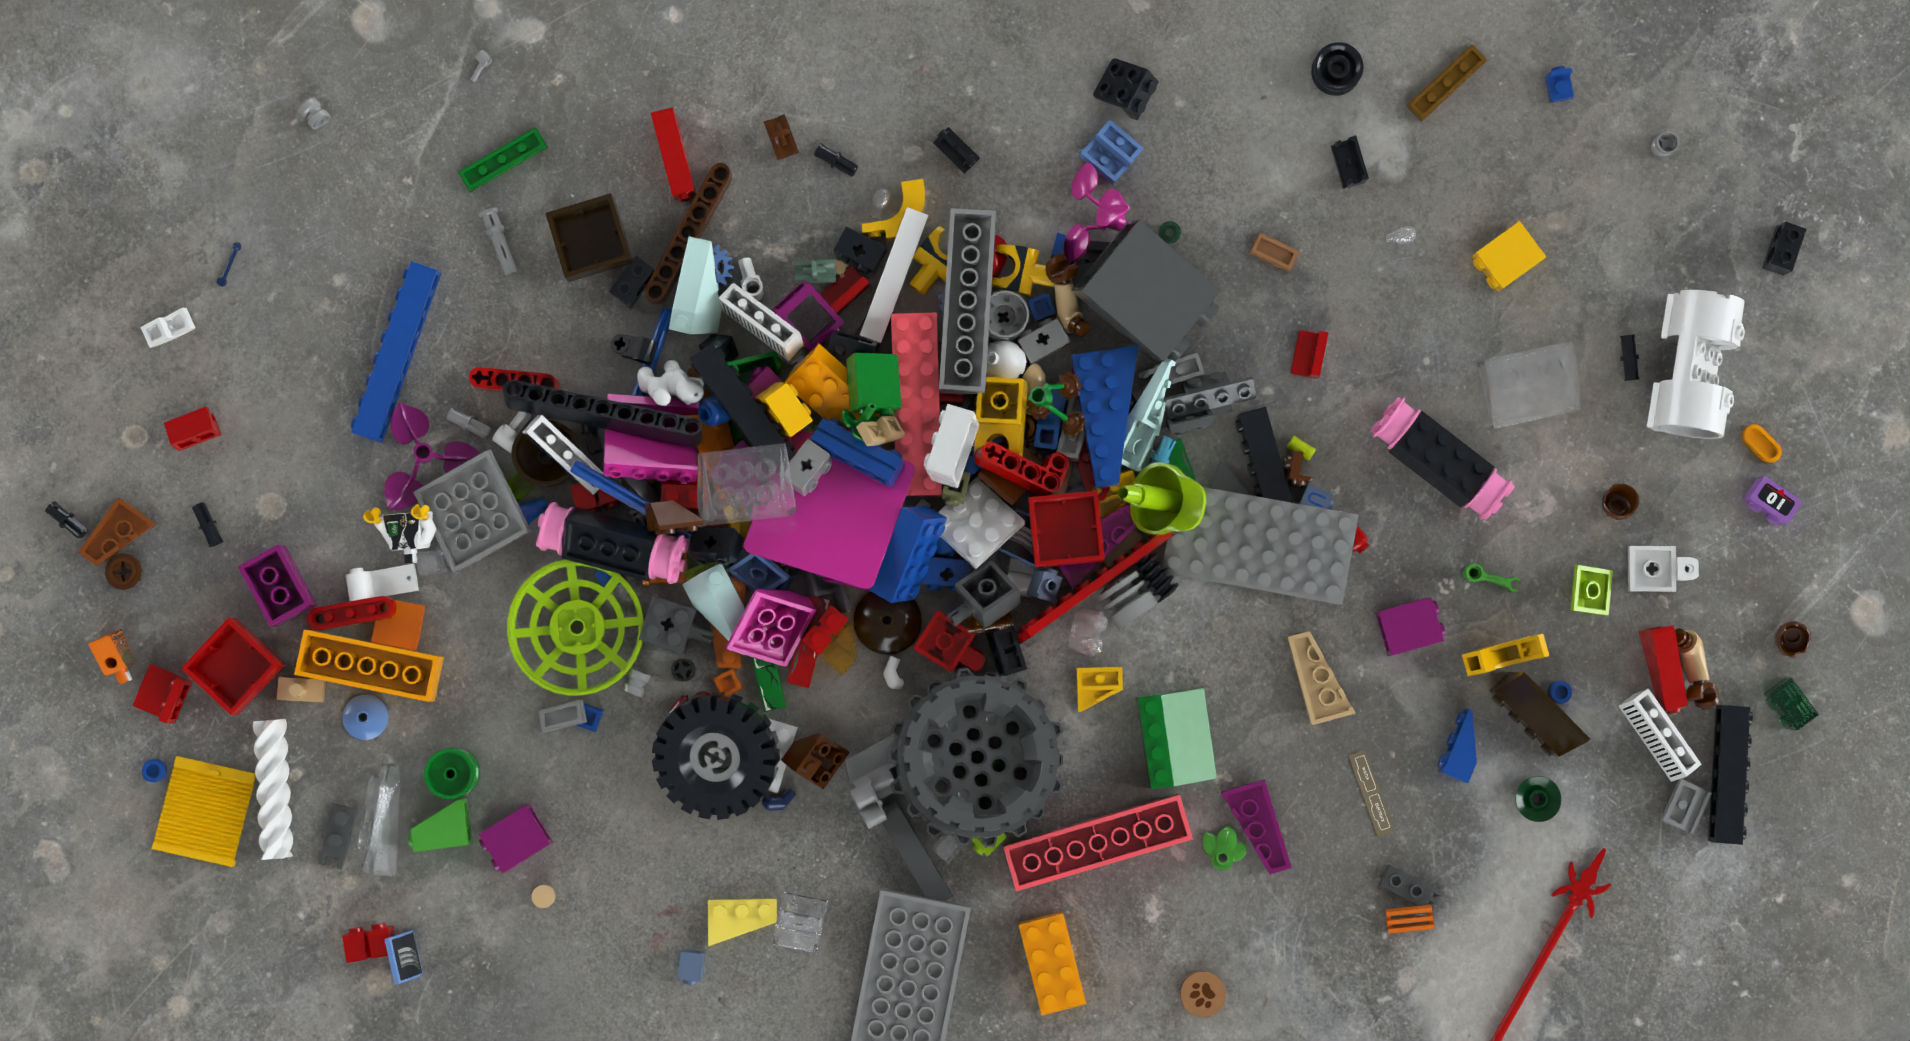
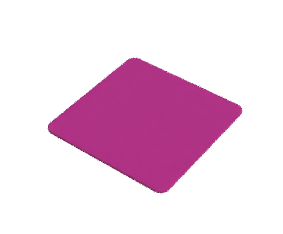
[744,429,915,589]

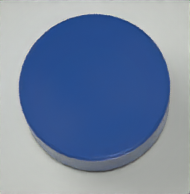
[1547,681,1572,704]
[142,759,167,782]

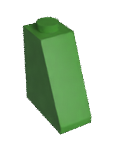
[408,798,473,852]

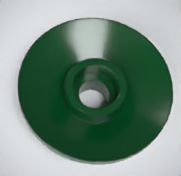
[1515,776,1562,822]

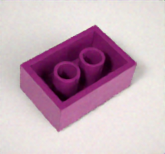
[238,544,317,627]

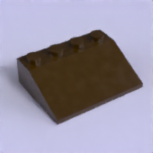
[1489,672,1590,757]

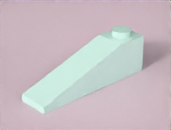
[669,236,722,334]
[682,564,746,655]

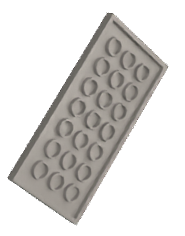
[1162,487,1359,605]
[851,888,971,1041]

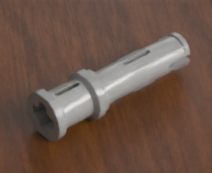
[478,207,518,277]

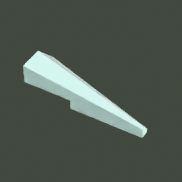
[1121,358,1176,473]

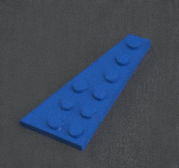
[1071,346,1138,489]

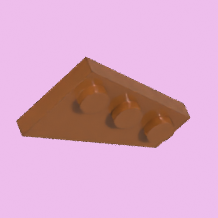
[78,497,158,566]

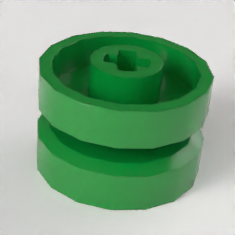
[424,748,480,799]

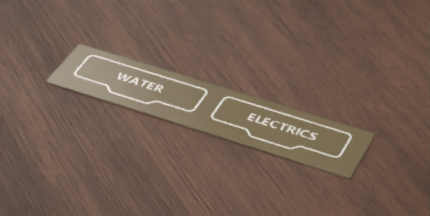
[1348,749,1395,837]

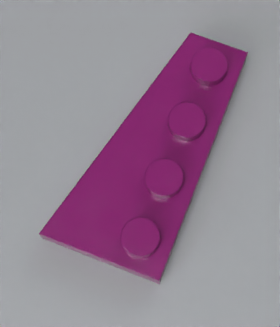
[1058,504,1137,589]
[1221,779,1292,874]

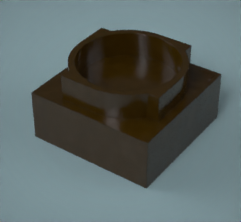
[545,193,633,282]

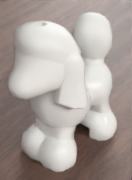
[637,360,704,406]

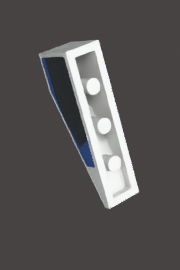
[522,415,608,495]

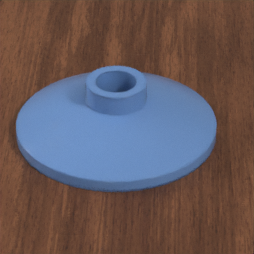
[342,694,389,740]

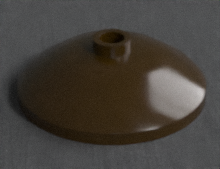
[511,420,581,487]
[854,592,922,655]

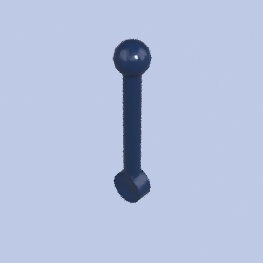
[217,242,241,287]

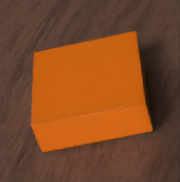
[712,668,743,697]

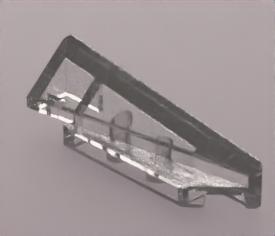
[357,763,400,877]

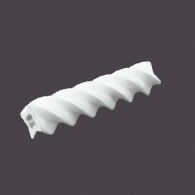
[253,719,293,860]

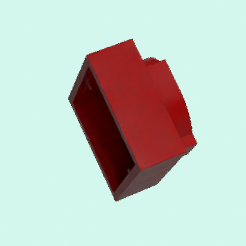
[1028,491,1105,568]
[181,617,286,715]

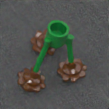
[1026,372,1086,437]

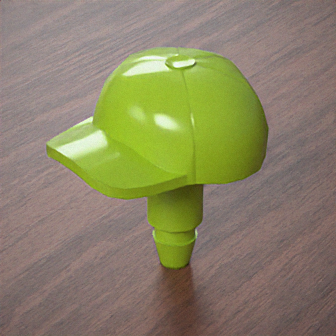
[1118,462,1206,535]

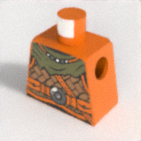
[88,629,134,685]

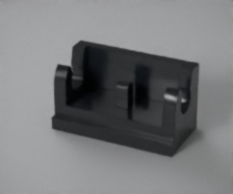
[1331,135,1369,189]

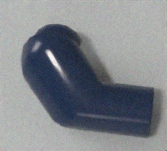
[762,787,796,811]

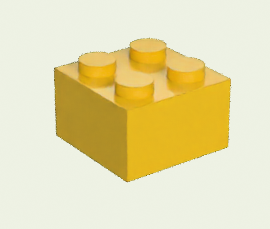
[754,382,813,437]

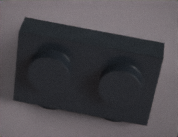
[1093,58,1159,120]

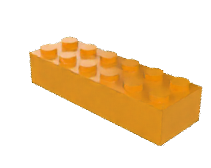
[294,630,444,702]

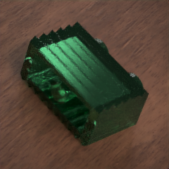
[1764,677,1819,731]

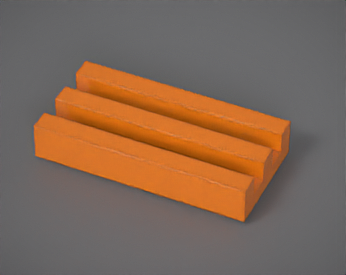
[1385,904,1435,934]

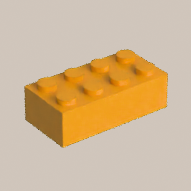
[784,344,880,431]
[1018,911,1086,1015]

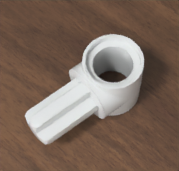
[738,257,764,301]
[492,411,532,453]

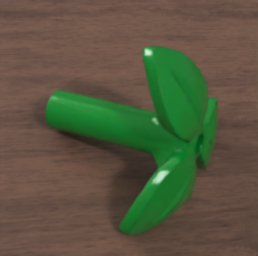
[842,403,879,441]

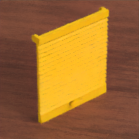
[151,756,256,867]

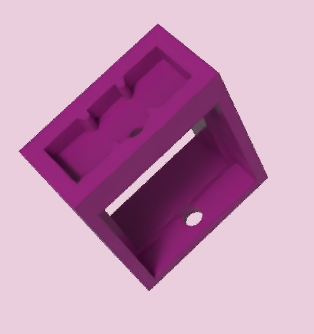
[771,280,844,352]

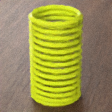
[1287,435,1316,461]

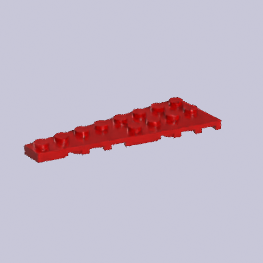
[1017,532,1173,644]

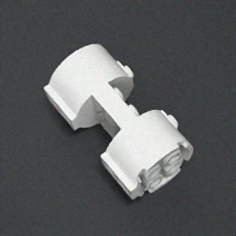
[1647,290,1745,439]

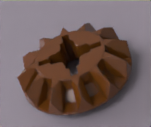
[105,554,143,590]

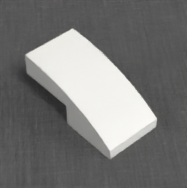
[140,308,195,348]

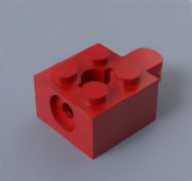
[913,610,985,673]

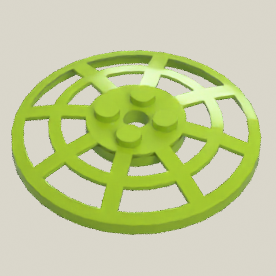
[507,560,645,696]

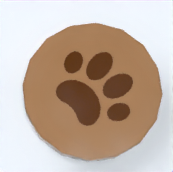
[1180,971,1226,1017]

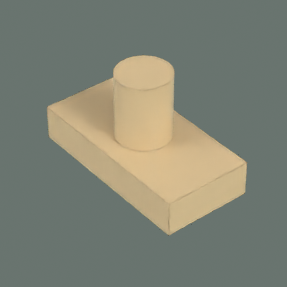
[277,677,326,702]

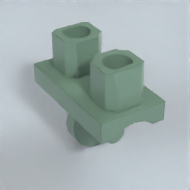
[794,259,836,285]

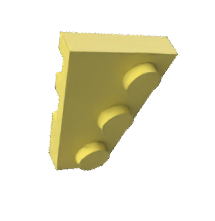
[708,898,777,946]

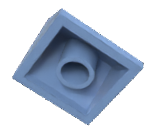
[727,548,790,591]

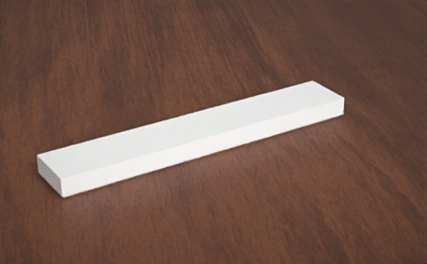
[860,207,928,343]

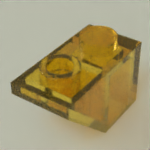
[821,623,858,676]

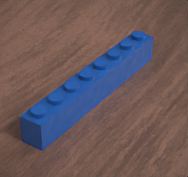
[351,261,442,443]

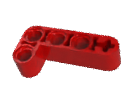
[468,367,560,419]
[974,442,1069,496]

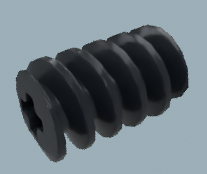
[1131,553,1179,604]

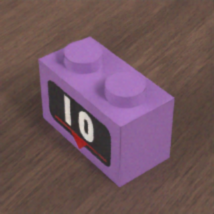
[1742,476,1803,526]

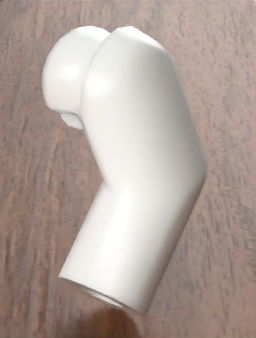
[883,656,904,690]

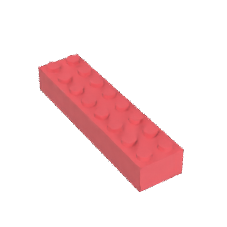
[891,312,942,498]
[1003,793,1193,892]

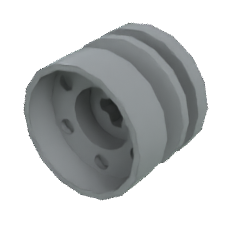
[988,290,1029,342]
[1097,571,1158,629]

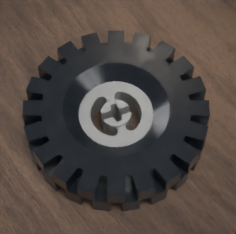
[652,691,780,820]

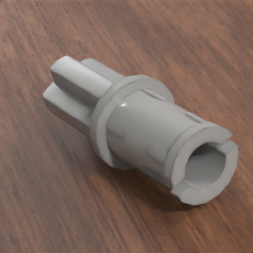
[446,407,491,439]

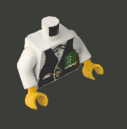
[363,504,436,564]

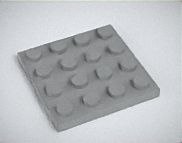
[413,450,532,573]

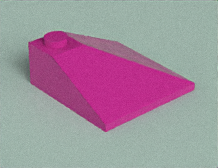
[726,589,816,667]

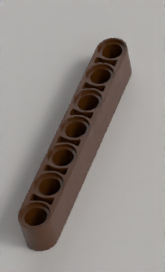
[645,163,732,305]

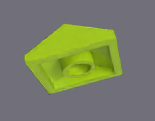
[1570,565,1613,616]

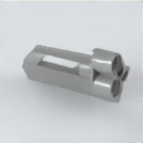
[845,735,939,829]

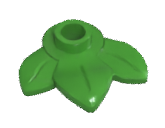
[1202,826,1247,871]

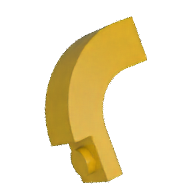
[861,179,925,242]
[1462,634,1550,677]

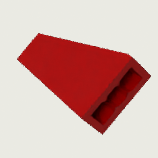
[651,107,697,202]
[1638,625,1688,714]

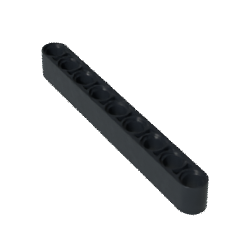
[503,380,703,447]

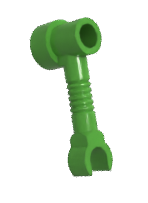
[1461,564,1521,592]

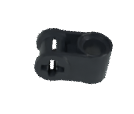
[611,334,657,364]

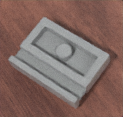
[1661,779,1712,835]

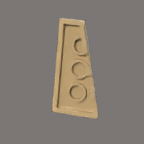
[1287,631,1356,725]

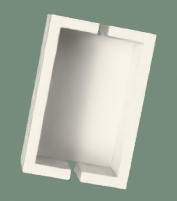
[924,404,980,488]

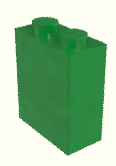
[846,353,902,416]

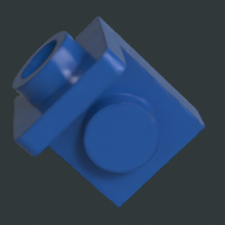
[1545,66,1574,103]

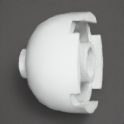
[986,340,1026,378]

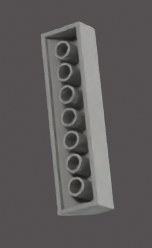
[939,208,996,395]

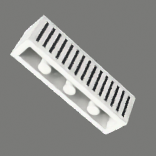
[718,283,804,361]
[1619,688,1702,782]

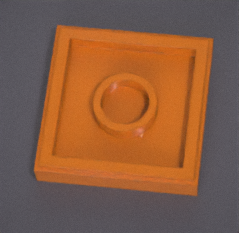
[371,600,426,651]

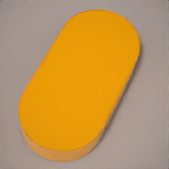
[1741,424,1782,463]

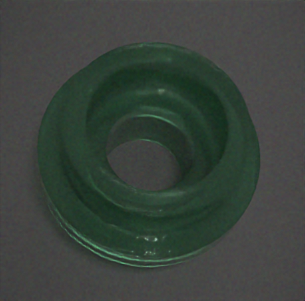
[1158,221,1181,244]

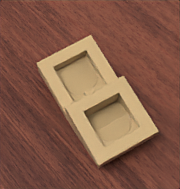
[856,416,905,446]

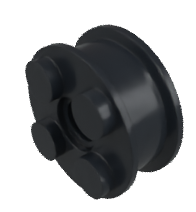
[1311,42,1364,96]

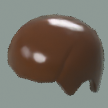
[1602,484,1639,520]
[1775,621,1811,658]

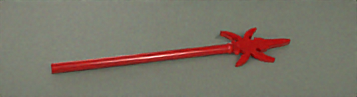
[1490,848,1611,1041]

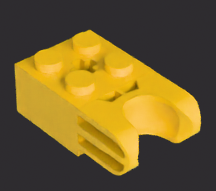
[974,377,1028,456]

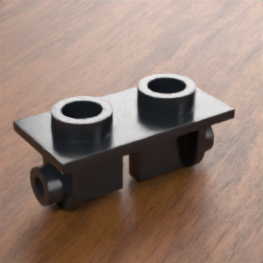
[933,127,980,174]

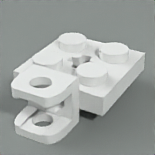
[1628,546,1699,592]

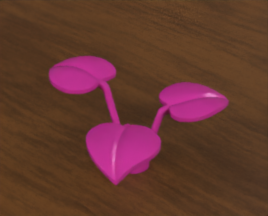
[1064,162,1130,265]

